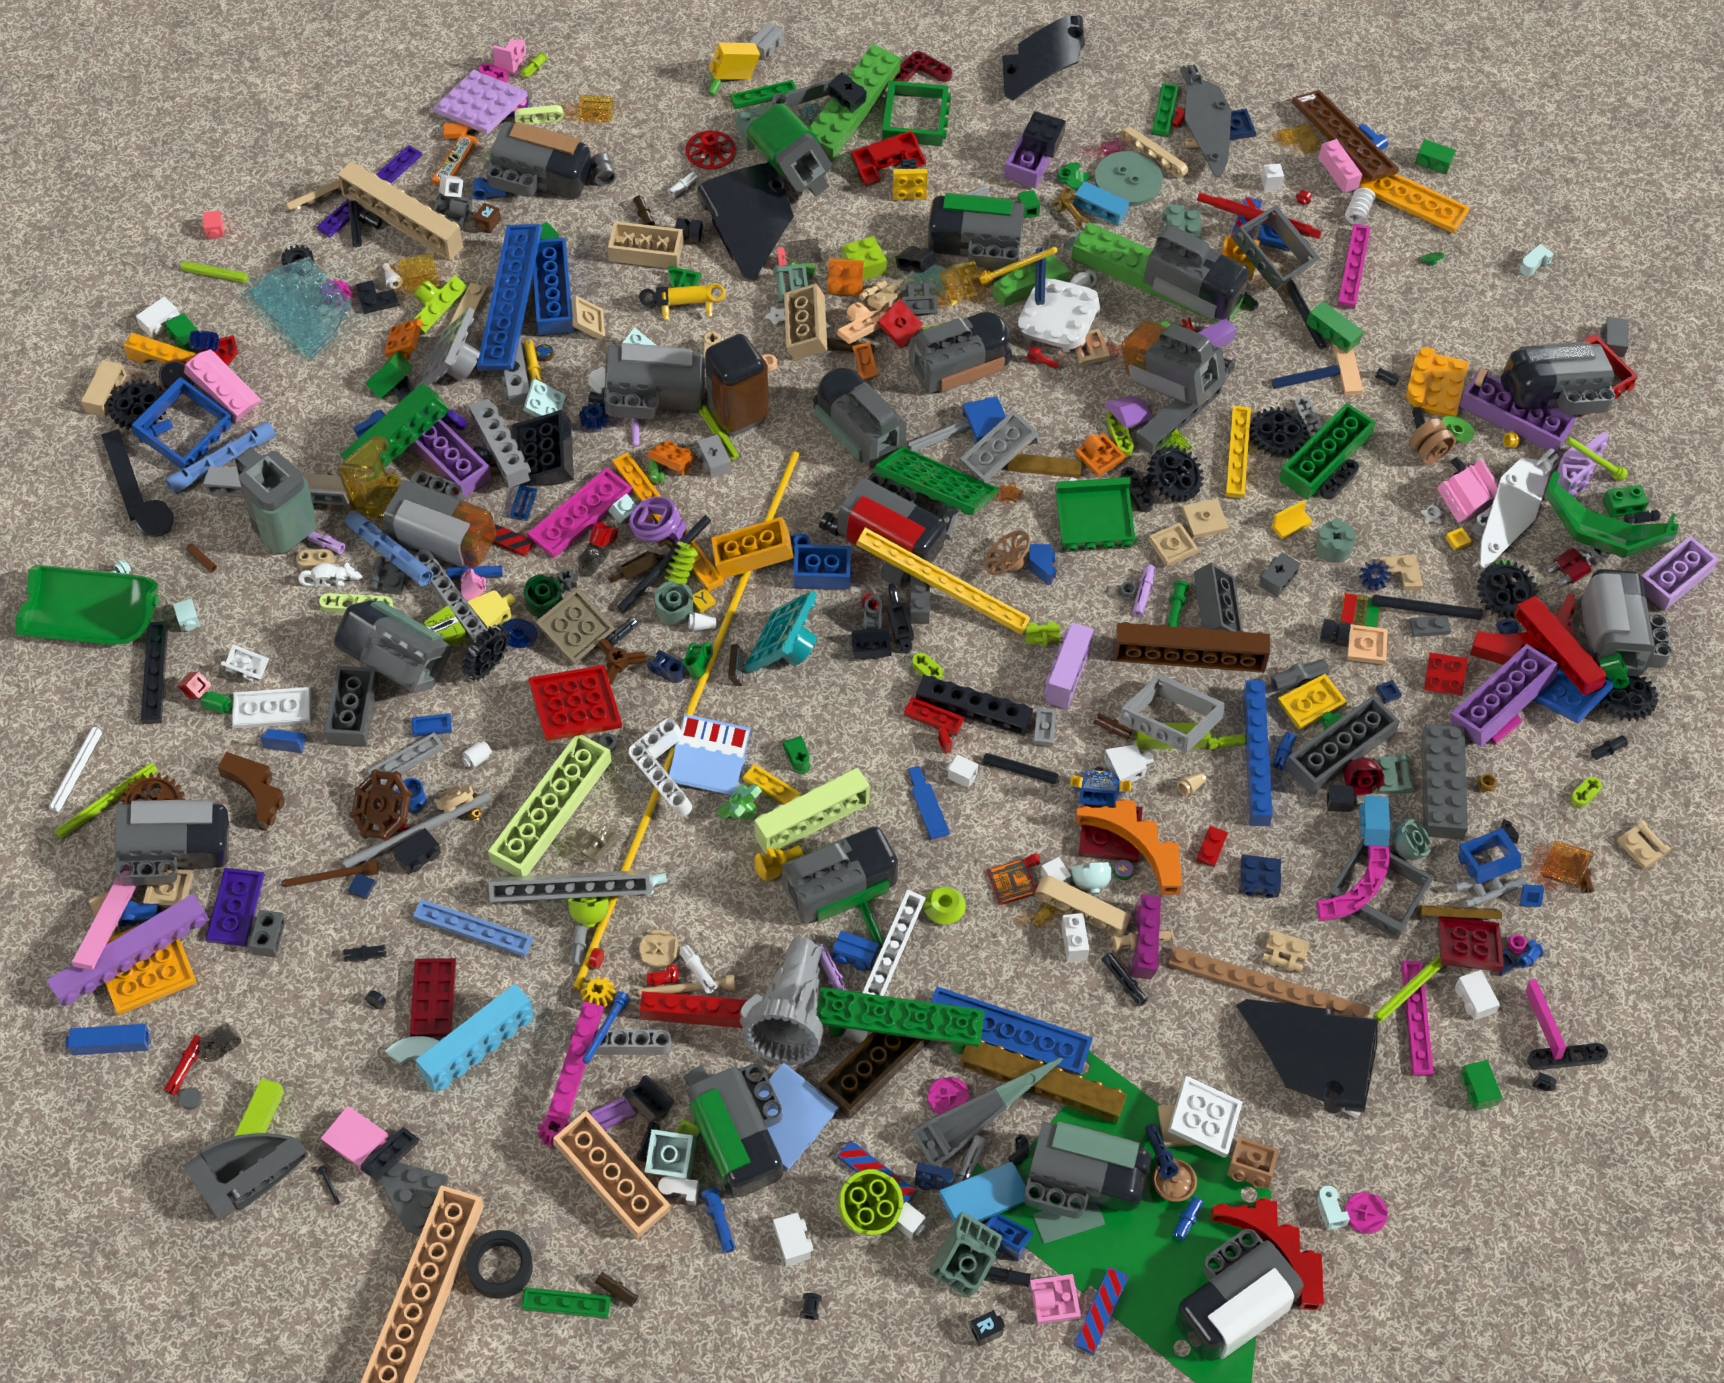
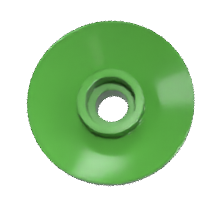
[1441,416,1475,443]

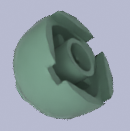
[1392,819,1431,860]

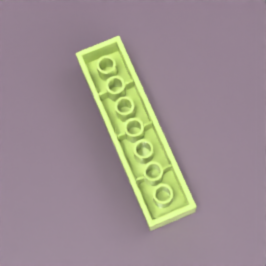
[488,735,612,876]

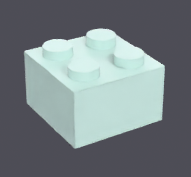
[645,1130,697,1179]

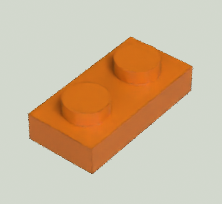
[853,342,878,380]

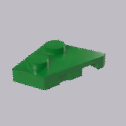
[668,266,701,305]

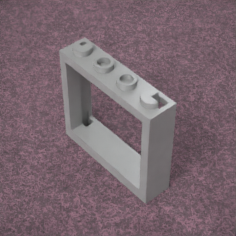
[1120,674,1225,753]

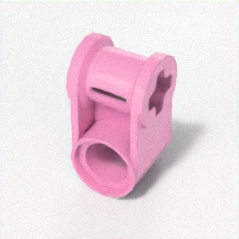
[461,568,486,601]

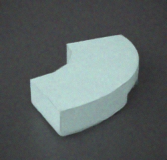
[386,1036,439,1066]

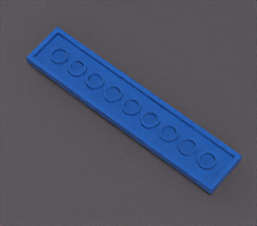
[477,224,542,371]

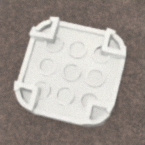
[1018,278,1100,352]

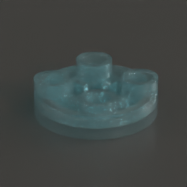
[915,264,950,295]

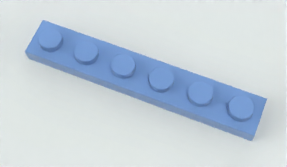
[413,899,533,957]

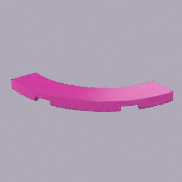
[1316,845,1390,922]

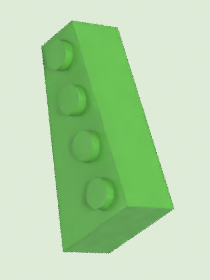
[993,255,1069,307]

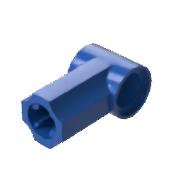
[1358,123,1388,150]
[472,177,507,200]
[353,410,386,438]
[118,901,161,927]

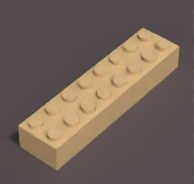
[338,161,463,260]

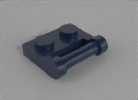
[915,1162,954,1190]

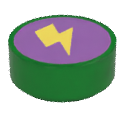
[1114,859,1134,880]

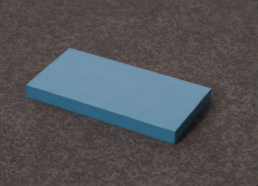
[938,1162,1032,1223]

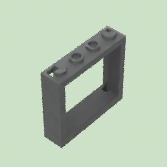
[1231,205,1320,291]
[1327,839,1434,940]

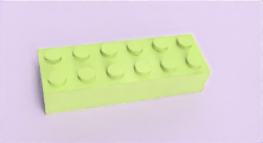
[755,768,870,853]

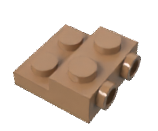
[1227,1136,1279,1189]

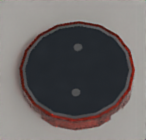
[159,359,194,390]

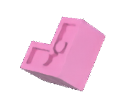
[492,39,526,75]

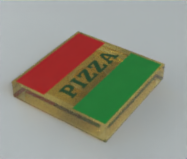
[1339,592,1380,628]

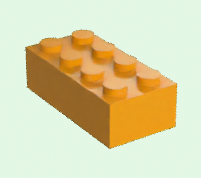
[711,517,793,579]

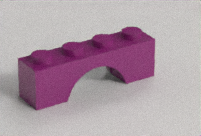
[1131,894,1161,979]

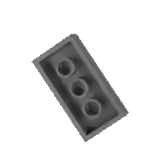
[324,666,379,746]

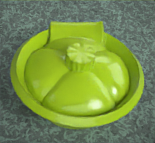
[922,886,966,924]

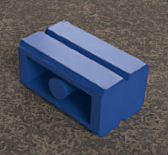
[832,931,879,971]

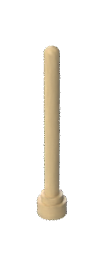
[637,975,736,996]

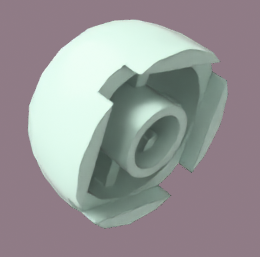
[1071,862,1111,894]

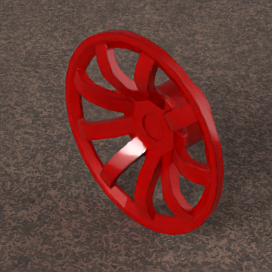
[685,130,736,170]

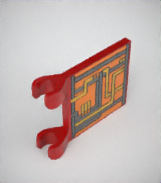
[987,853,1040,905]

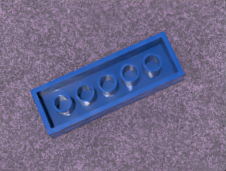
[533,238,574,335]

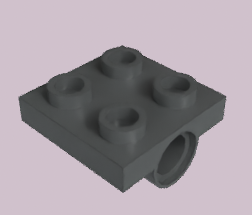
[432,193,473,229]

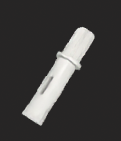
[679,945,717,994]

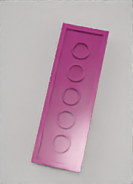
[527,467,633,558]

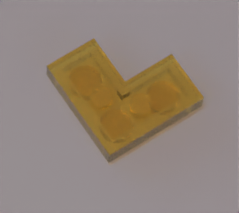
[1277,123,1321,155]

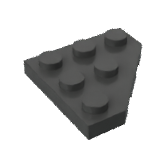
[380,1162,448,1236]

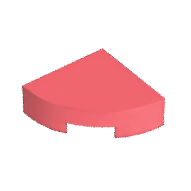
[777,247,786,266]

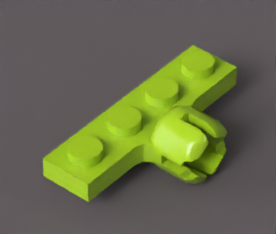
[413,275,468,335]

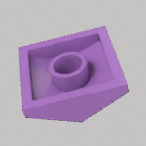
[1104,395,1152,429]

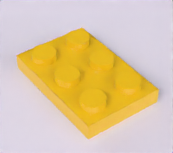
[1277,674,1347,730]

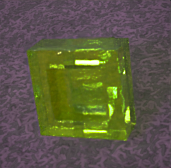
[1168,429,1192,452]

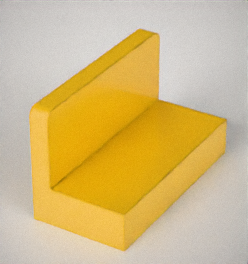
[1271,500,1313,540]

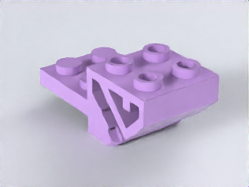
[1556,432,1609,498]

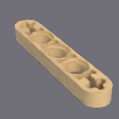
[1119,126,1188,178]

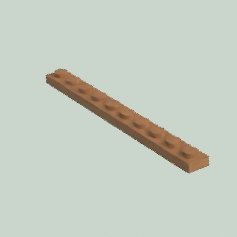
[1168,946,1371,1018]

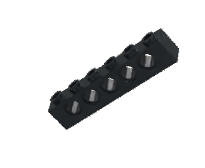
[916,674,1033,736]

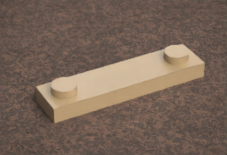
[449,283,487,331]

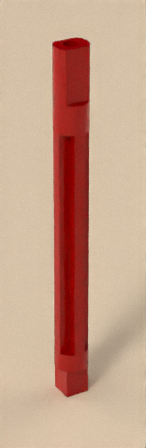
[1197,192,1323,239]

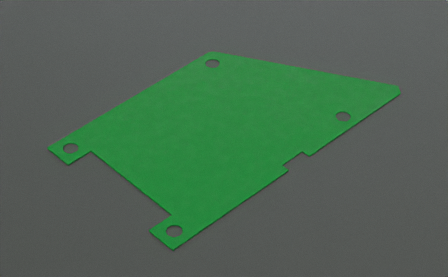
[961,1051,1271,1383]

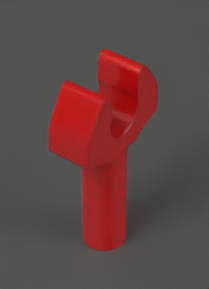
[1026,347,1059,369]

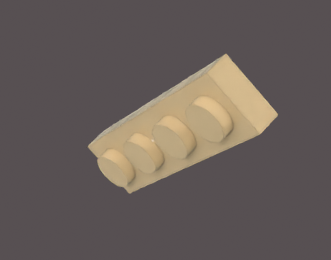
[283,178,341,212]

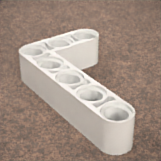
[629,718,692,816]

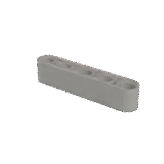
[569,1030,672,1055]

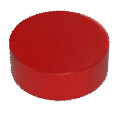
[589,948,604,969]

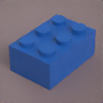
[794,544,851,589]

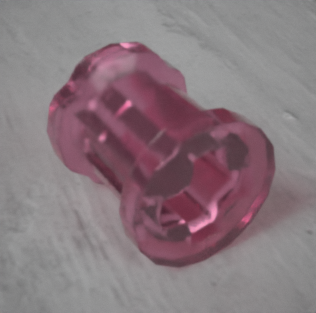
[1101,138,1122,157]

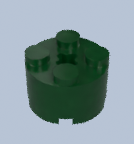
[523,574,563,619]

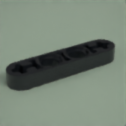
[1527,1043,1608,1070]

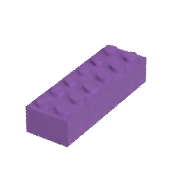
[1459,370,1577,454]
[409,419,491,497]
[1451,644,1557,747]

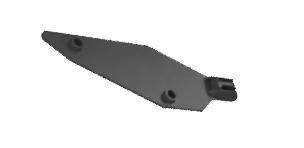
[1180,64,1231,177]

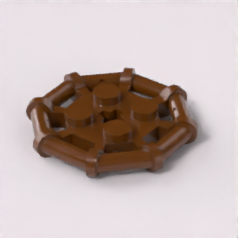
[350,769,412,841]

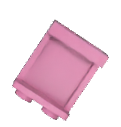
[320,1106,389,1173]

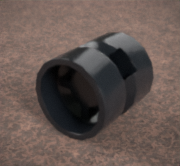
[675,217,703,243]
[1320,618,1351,647]

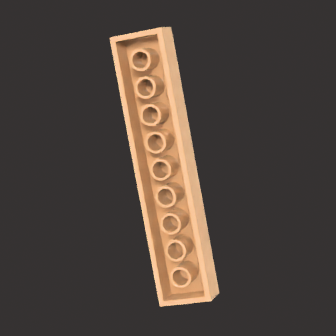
[361,1185,484,1383]

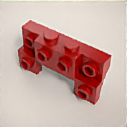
[851,130,926,186]

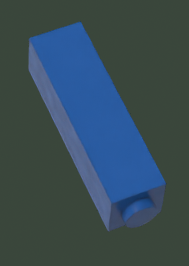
[66,1024,150,1056]

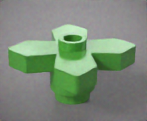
[716,784,762,821]

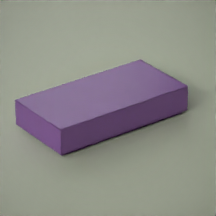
[589,1097,636,1130]

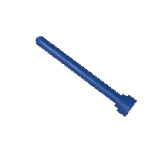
[582,991,630,1064]

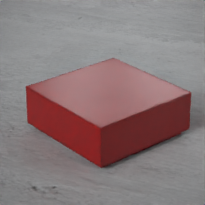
[938,727,952,754]

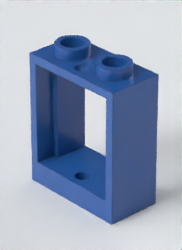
[1458,828,1522,884]

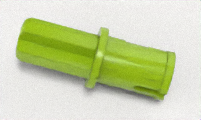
[520,52,548,78]

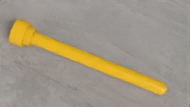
[979,247,1057,286]

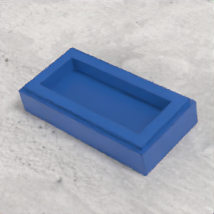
[412,713,452,737]

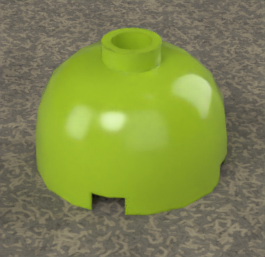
[568,896,609,927]

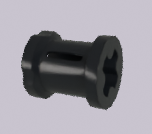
[800,1293,822,1320]

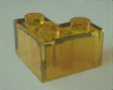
[939,260,981,306]

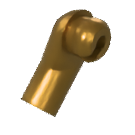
[466,793,481,821]

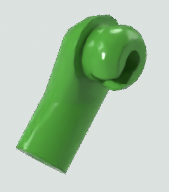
[707,75,721,96]

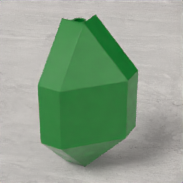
[1544,471,1679,558]

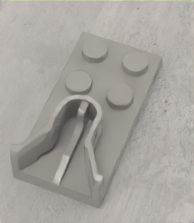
[960,410,1041,483]

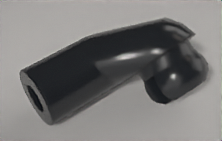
[1451,457,1467,475]
[1008,1134,1029,1166]

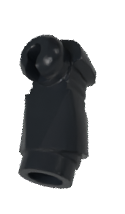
[473,446,492,465]

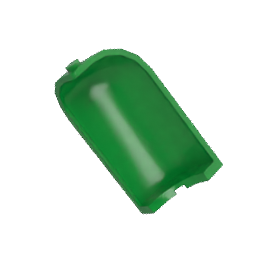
[15,564,159,645]

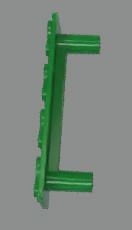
[816,987,985,1054]

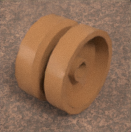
[1409,418,1456,464]

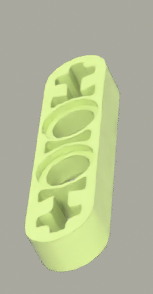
[319,593,394,613]

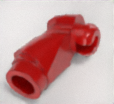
[647,964,679,987]

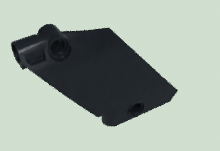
[1002,13,1085,101]

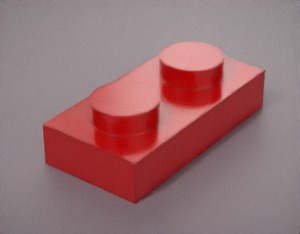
[1196,826,1228,868]

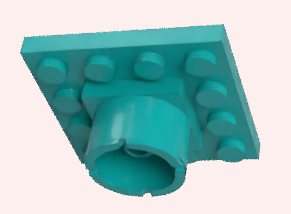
[743,590,817,673]

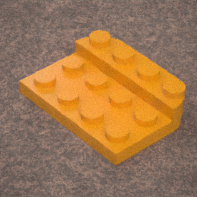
[1405,347,1469,417]

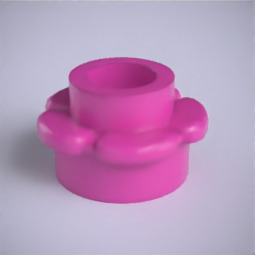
[1507,934,1527,954]

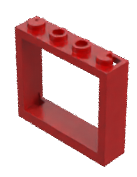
[1574,334,1638,417]

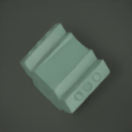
[929,1211,1002,1298]

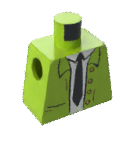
[424,605,467,646]

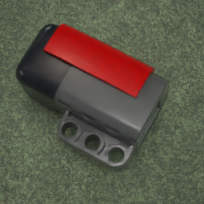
[837,472,946,563]

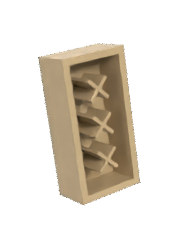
[608,221,683,268]

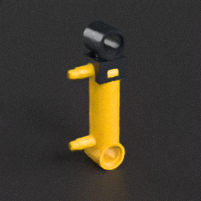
[639,283,727,320]

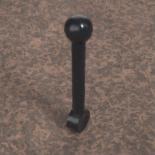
[318,1166,340,1205]

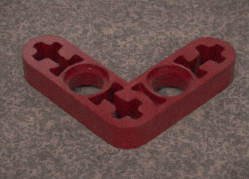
[893,51,952,82]

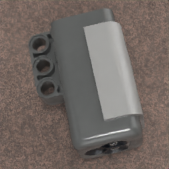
[604,343,705,419]

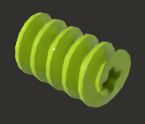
[664,542,698,584]

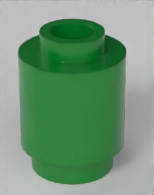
[201,691,232,714]

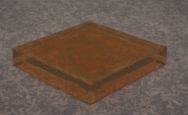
[1540,841,1594,888]

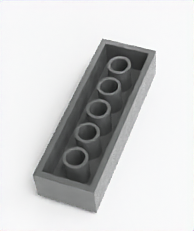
[1285,695,1400,795]
[1421,724,1468,840]

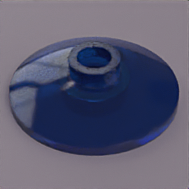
[502,619,537,648]

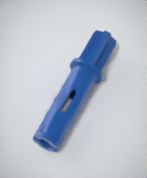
[446,565,503,579]

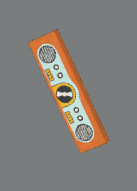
[432,134,478,186]

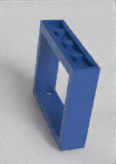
[132,377,233,469]

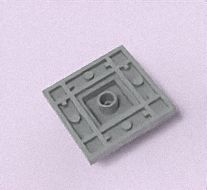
[414,307,480,389]

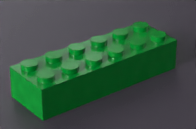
[340,382,450,481]
[1279,403,1376,500]

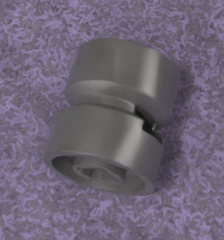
[591,153,616,186]

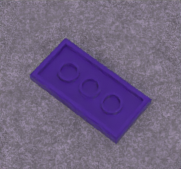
[206,868,265,947]

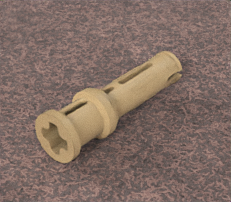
[1111,928,1174,953]

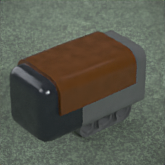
[705,334,769,436]

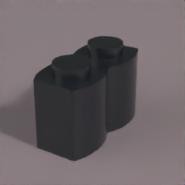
[895,246,937,273]

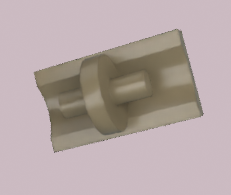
[580,825,618,863]

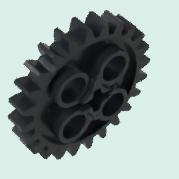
[108,379,167,430]
[1249,406,1308,458]
[1147,445,1204,503]
[1476,560,1538,619]
[462,624,511,681]
[1598,676,1659,722]

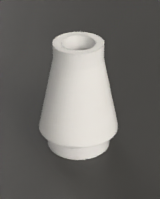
[688,612,716,631]

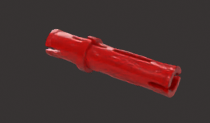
[163,1035,206,1096]

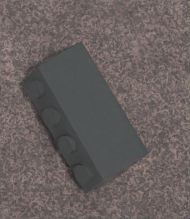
[1194,562,1243,631]

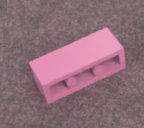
[1319,139,1362,193]

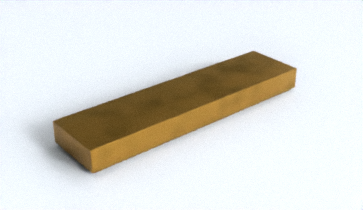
[1008,454,1082,478]
[1418,905,1502,919]

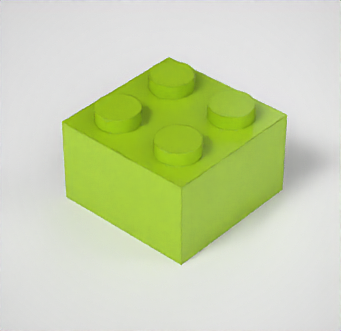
[841,236,887,281]

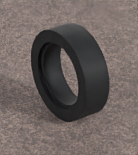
[466,1230,533,1299]

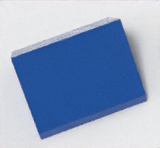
[985,1214,1033,1261]

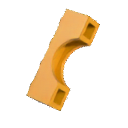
[123,332,196,365]

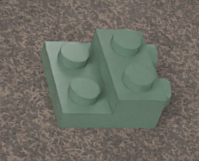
[1162,204,1201,239]

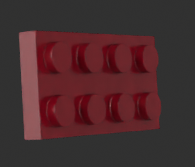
[409,958,457,1037]

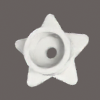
[765,307,785,325]
[1421,505,1444,524]

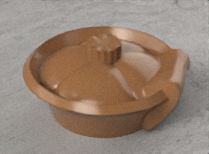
[1152,1157,1197,1202]

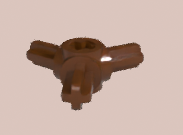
[597,639,646,685]

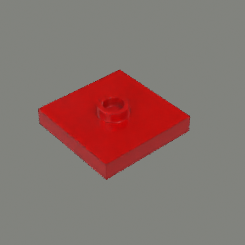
[876,299,923,348]

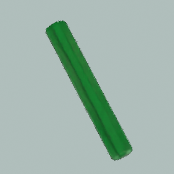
[858,902,884,949]

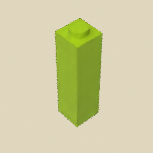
[1135,723,1211,749]
[235,1078,284,1136]

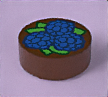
[535,344,554,362]

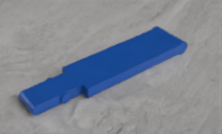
[908,766,950,840]

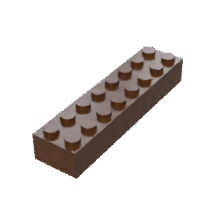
[1113,622,1270,673]

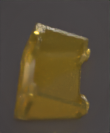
[338,436,402,519]

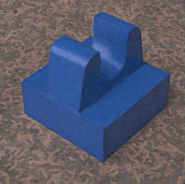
[1520,884,1544,907]

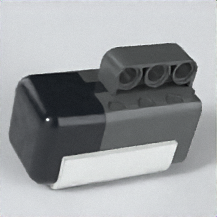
[1176,1229,1303,1361]

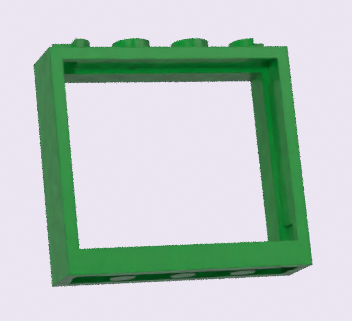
[882,81,951,146]

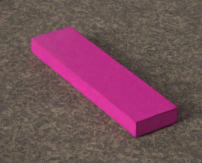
[1525,979,1566,1060]

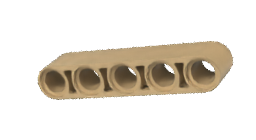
[1035,875,1131,937]

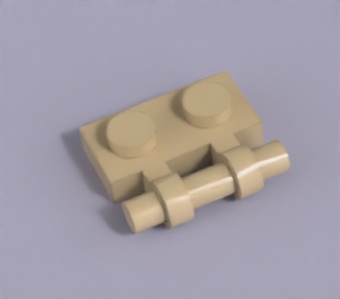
[859,280,905,310]
[1262,930,1310,972]

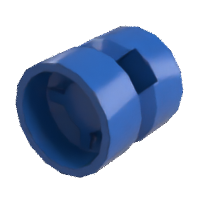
[398,778,427,813]

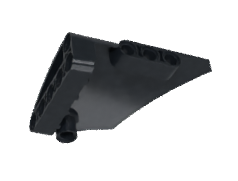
[697,163,794,281]
[1236,999,1378,1113]

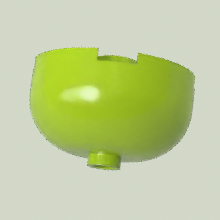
[837,1169,903,1236]

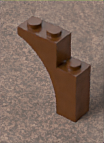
[217,752,285,831]

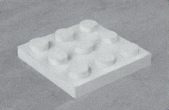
[1168,1076,1242,1158]

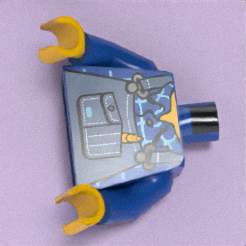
[1069,767,1131,807]

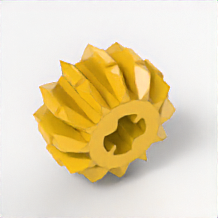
[580,975,616,1009]

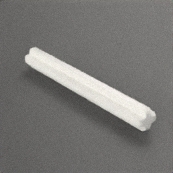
[49,727,102,812]

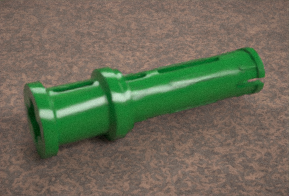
[1166,580,1190,627]

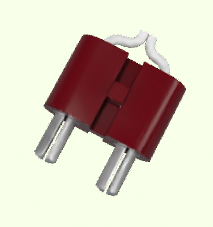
[1546,547,1592,587]

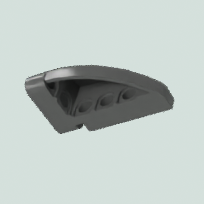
[183,1133,308,1221]

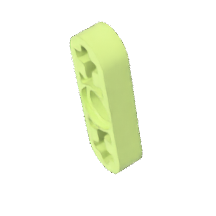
[514,105,564,124]

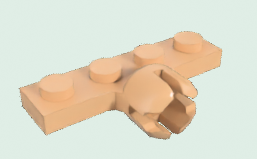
[837,302,892,344]

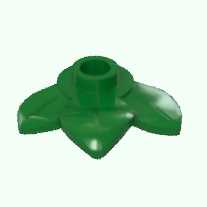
[1057,162,1091,190]

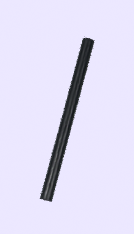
[617,515,711,613]

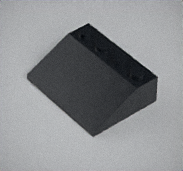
[512,409,574,485]

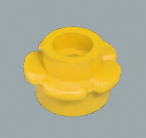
[1503,431,1520,449]

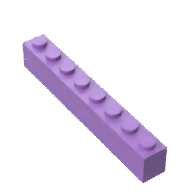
[47,894,209,1007]

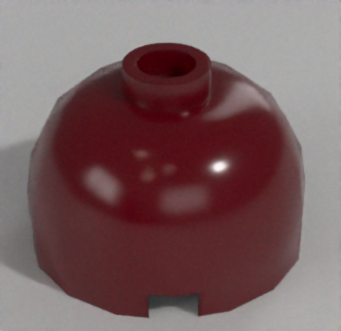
[1344,757,1385,796]

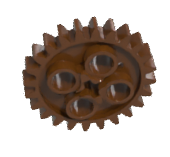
[120,772,186,804]

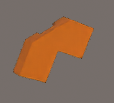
[444,123,474,139]

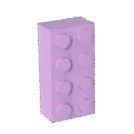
[1642,536,1719,611]
[1044,622,1094,710]

